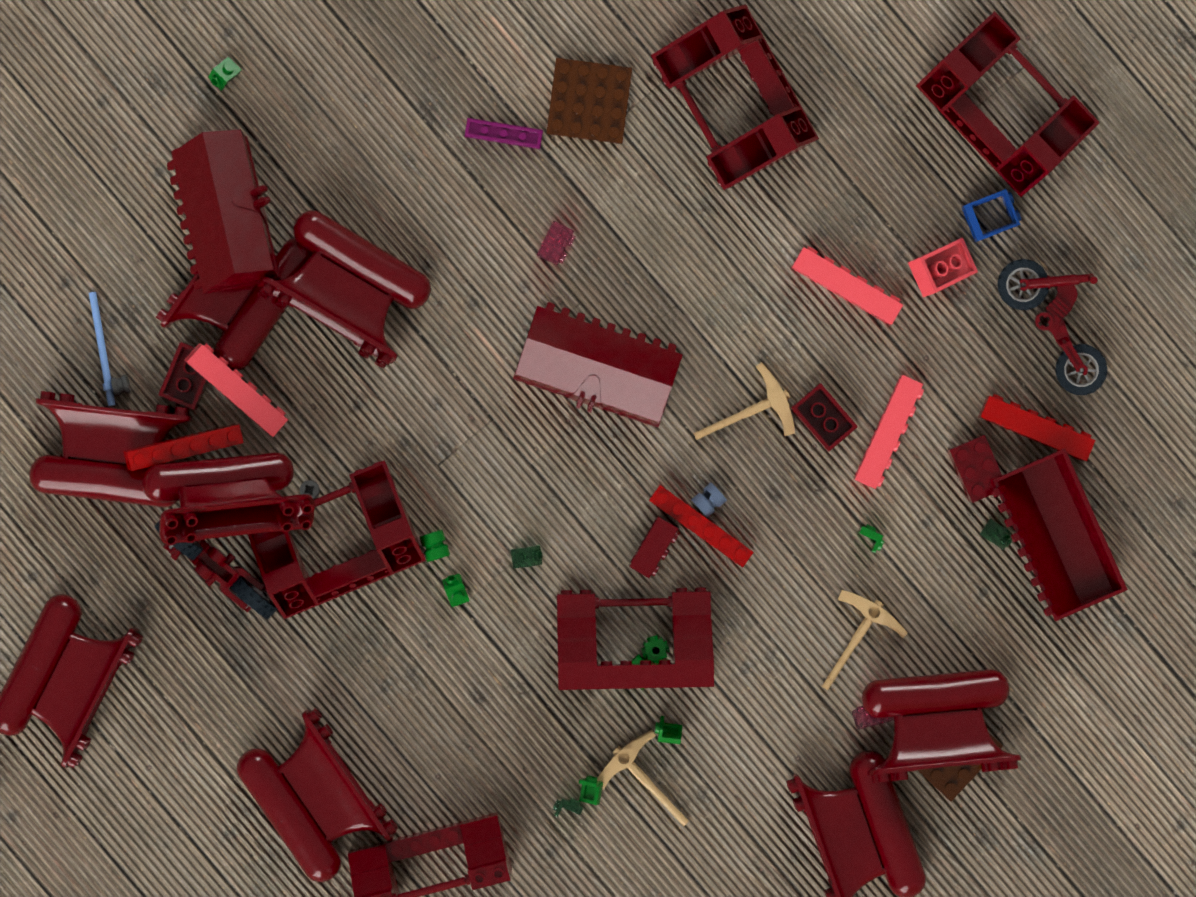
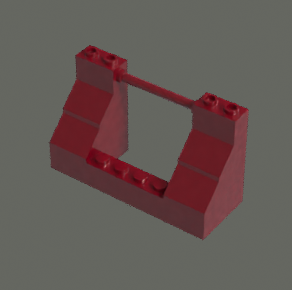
[651,4,819,190]
[916,11,1100,197]
[248,460,426,619]
[557,587,714,690]
[348,812,512,897]

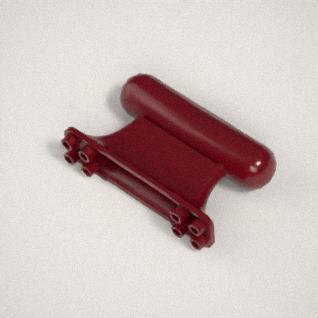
[257,210,431,368]
[156,237,313,371]
[29,391,192,507]
[142,452,315,545]
[0,594,144,768]
[862,669,1021,783]
[236,708,398,882]
[786,750,926,897]

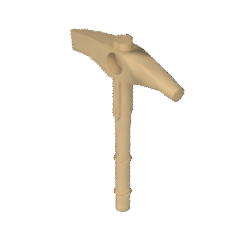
[693,362,795,440]
[822,590,908,690]
[597,730,689,826]

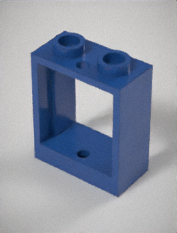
[961,189,1021,243]

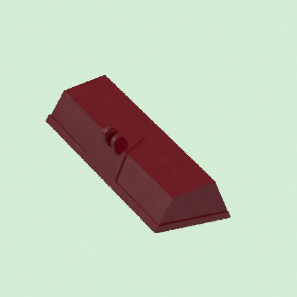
[167,129,281,294]
[513,302,683,428]
[991,448,1128,621]

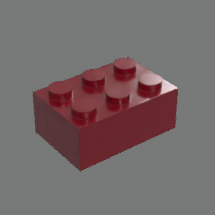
[158,342,208,410]
[790,383,858,452]
[947,435,1002,503]
[628,516,679,578]

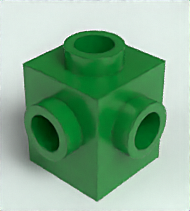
[641,635,670,663]

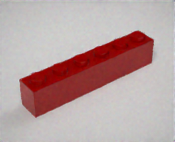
[978,394,1096,462]
[123,424,244,471]
[649,485,754,568]

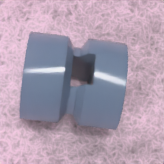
[691,482,727,518]

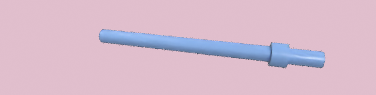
[89,292,116,406]

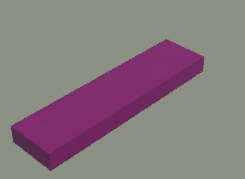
[464,118,543,150]

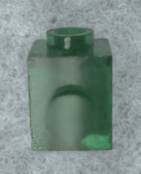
[980,519,1012,550]
[511,546,543,569]
[552,797,583,817]

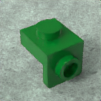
[208,57,241,91]
[858,524,884,553]
[442,574,470,607]
[655,716,682,744]
[579,776,603,805]

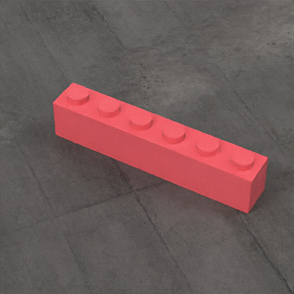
[791,246,903,326]
[184,343,288,437]
[853,375,924,489]

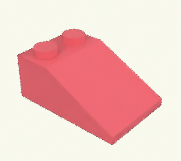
[908,237,978,297]

